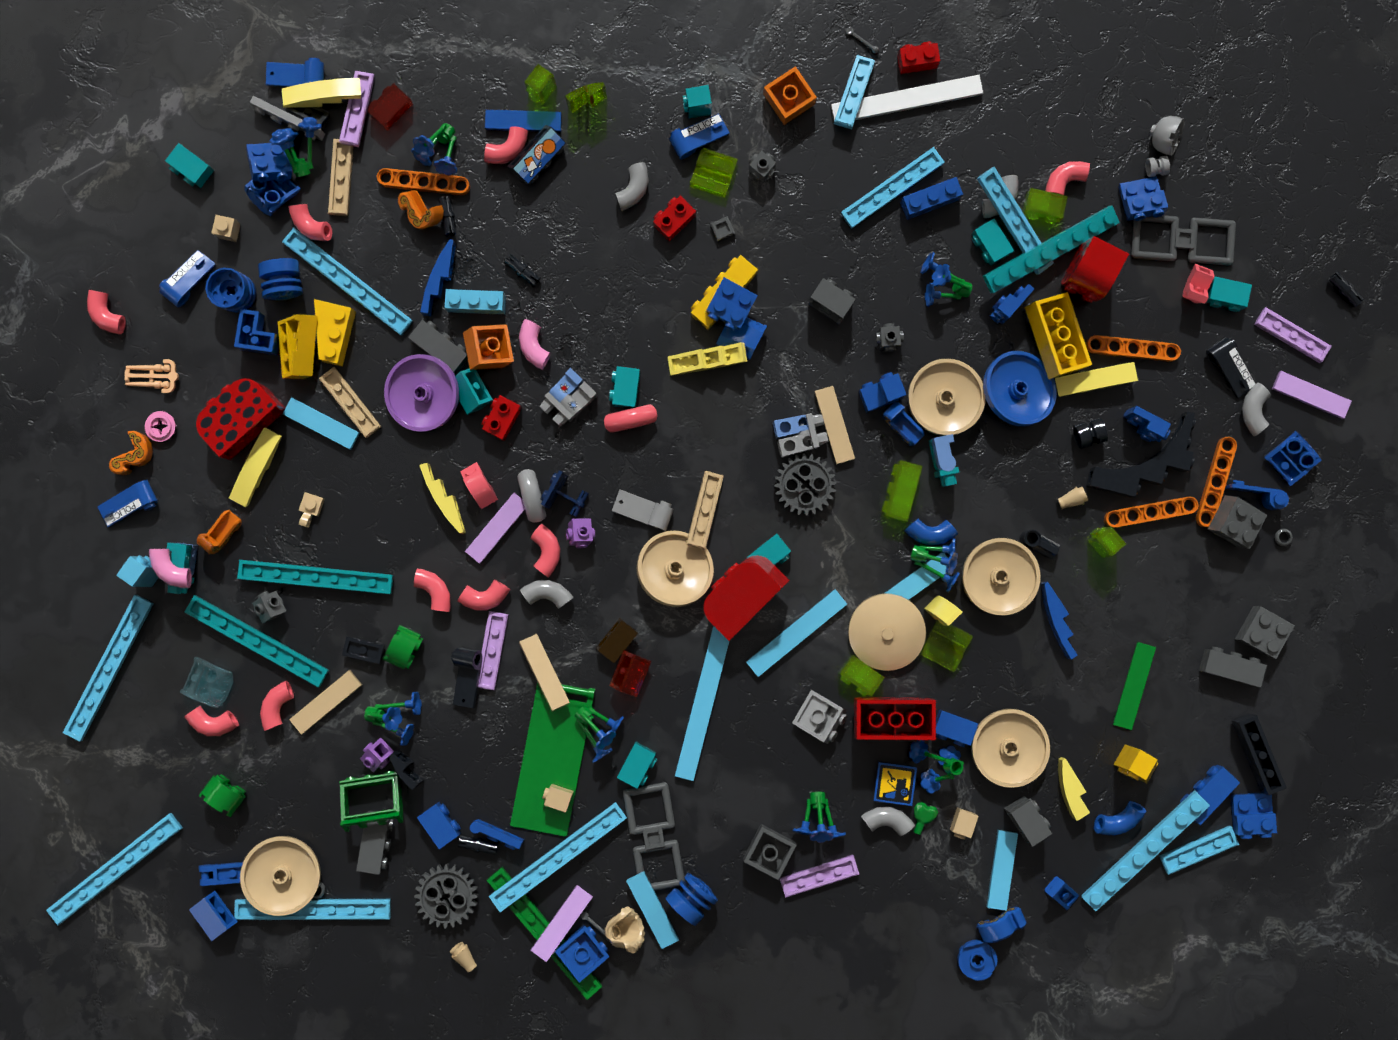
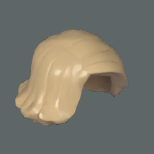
[604,906,645,953]

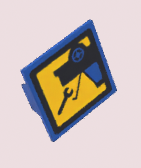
[874,762,917,806]

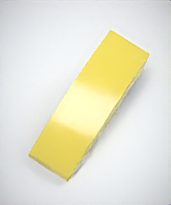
[924,595,962,626]
[1058,757,1090,821]

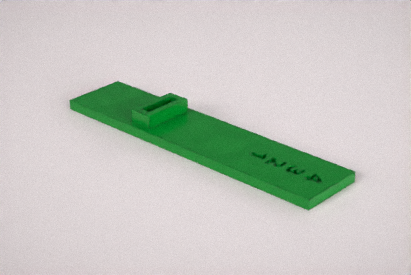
[1113,642,1156,730]

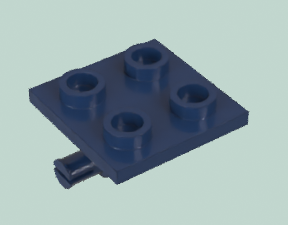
[540,470,589,517]

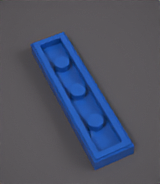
[485,109,562,132]

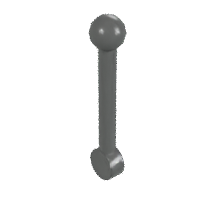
[846,27,879,54]
[581,912,609,941]

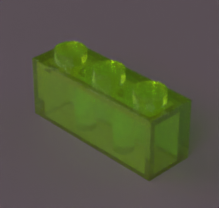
[881,460,922,522]

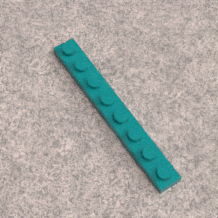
[983,206,1120,293]
[237,560,394,594]
[185,595,329,687]

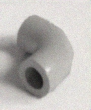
[616,162,649,211]
[982,175,1019,218]
[1242,383,1271,436]
[517,469,546,522]
[520,580,574,609]
[861,807,915,836]

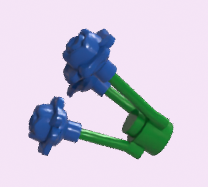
[269,117,322,177]

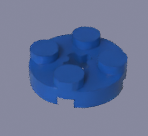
[957,940,997,980]

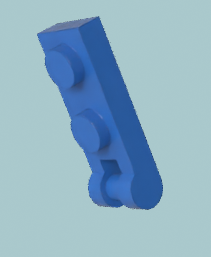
[470,819,524,850]
[199,862,243,886]

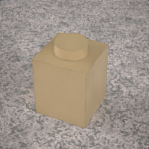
[212,215,241,242]
[542,784,574,812]
[950,807,978,839]

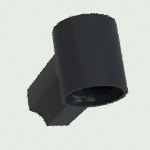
[1020,530,1060,559]

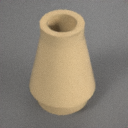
[1058,487,1088,509]
[450,942,477,972]

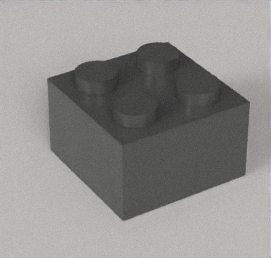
[808,278,855,325]
[1208,495,1267,549]
[1235,606,1295,659]
[1004,796,1052,847]
[743,824,796,880]

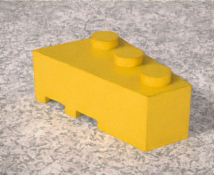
[314,299,356,367]
[278,314,317,379]
[1114,745,1158,784]

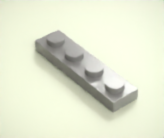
[250,96,325,141]

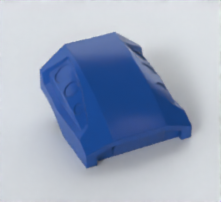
[244,179,301,216]
[716,317,767,361]
[1265,430,1322,486]

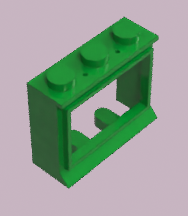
[339,771,403,832]

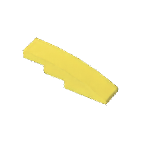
[282,78,361,108]
[668,342,747,376]
[1055,362,1138,397]
[229,428,282,507]
[420,463,466,534]

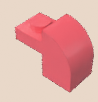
[1183,264,1214,304]
[460,462,498,509]

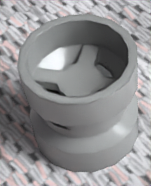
[1145,156,1170,177]

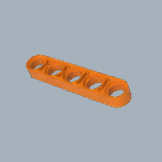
[377,168,470,195]
[1086,335,1181,362]
[1196,437,1237,527]
[1104,497,1198,528]

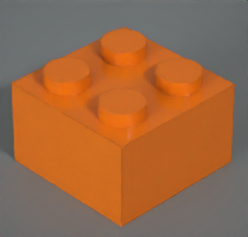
[763,66,817,125]
[463,325,514,370]

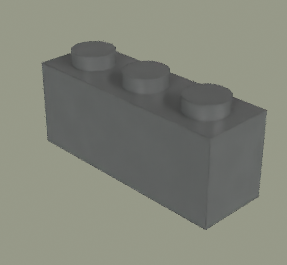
[408,319,468,375]
[1199,646,1267,687]
[356,811,394,875]

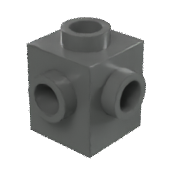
[749,151,776,183]
[876,323,904,352]
[252,591,286,624]

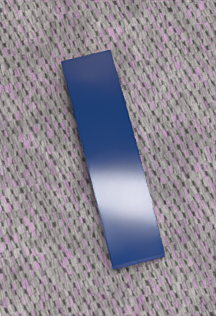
[420,239,456,316]
[1041,582,1077,659]

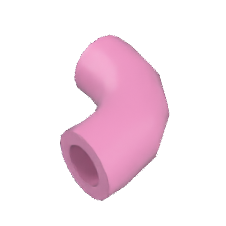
[519,319,550,370]
[149,549,192,588]

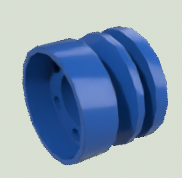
[258,258,303,300]
[205,267,256,313]
[666,873,718,926]

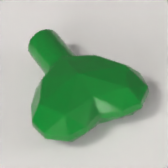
[913,802,938,835]

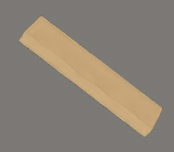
[328,139,353,216]
[319,367,382,438]
[815,386,855,464]
[686,471,724,550]
[519,634,570,712]
[289,670,362,734]

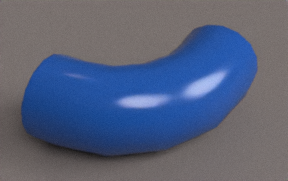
[904,518,958,546]
[1094,801,1146,835]

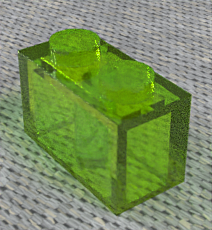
[524,64,557,104]
[1023,188,1068,224]
[1087,526,1126,558]
[839,654,885,697]

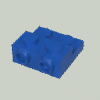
[246,143,292,182]
[1118,176,1168,221]
[705,277,758,331]
[990,284,1034,324]
[1123,406,1171,442]
[1231,793,1277,839]
[554,925,609,983]

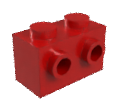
[897,41,940,74]
[653,195,696,241]
[481,395,522,441]

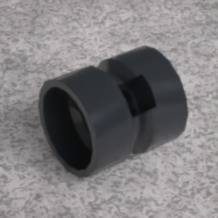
[1073,418,1108,449]

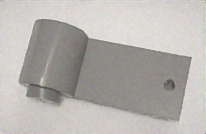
[612,489,674,531]

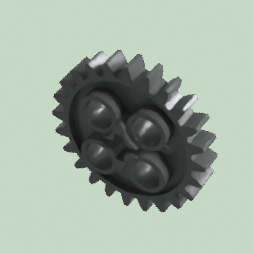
[774,453,837,516]
[414,863,478,929]

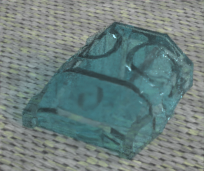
[180,657,234,708]

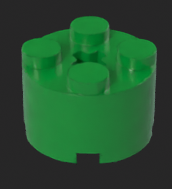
[383,625,423,669]
[199,774,246,817]

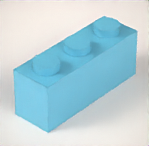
[445,289,506,314]
[116,555,158,587]

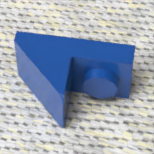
[1045,876,1079,910]

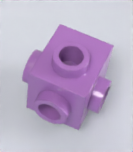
[566,518,595,548]
[360,738,394,772]

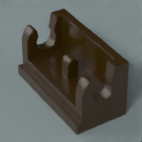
[596,618,638,663]

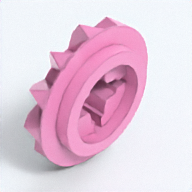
[145,411,177,442]

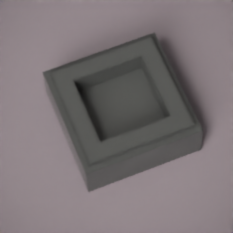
[710,216,735,242]

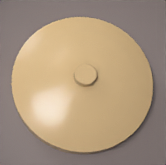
[908,359,985,436]
[637,531,714,607]
[962,538,1040,615]
[848,593,926,671]
[971,709,1050,787]
[240,836,321,916]

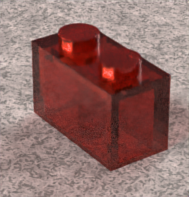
[367,83,413,131]
[609,650,651,697]

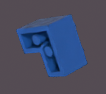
[234,309,280,356]
[858,372,907,413]

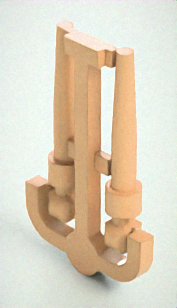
[124,359,179,393]

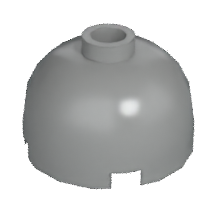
[1150,116,1185,156]

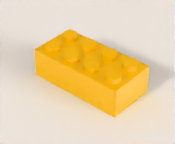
[1025,292,1092,379]

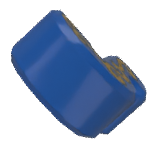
[883,402,924,446]
[977,906,1027,943]

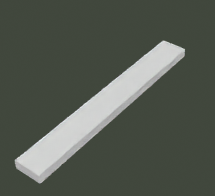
[831,75,983,120]

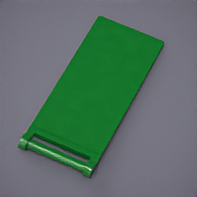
[510,682,595,836]

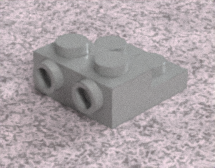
[792,690,847,744]

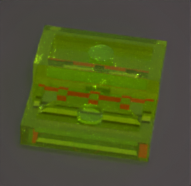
[565,82,607,113]
[689,147,738,198]
[920,620,973,672]

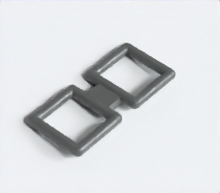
[1131,215,1236,266]
[623,782,685,891]

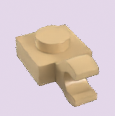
[299,492,324,528]

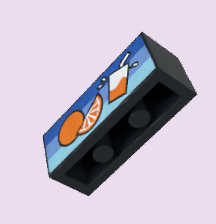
[507,125,566,185]

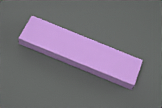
[339,71,375,147]
[1254,307,1331,363]
[1272,371,1352,419]
[465,493,525,564]
[478,611,509,690]
[780,855,859,897]
[531,885,593,962]

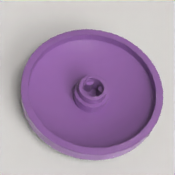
[384,354,459,431]

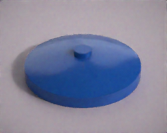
[983,351,1057,426]

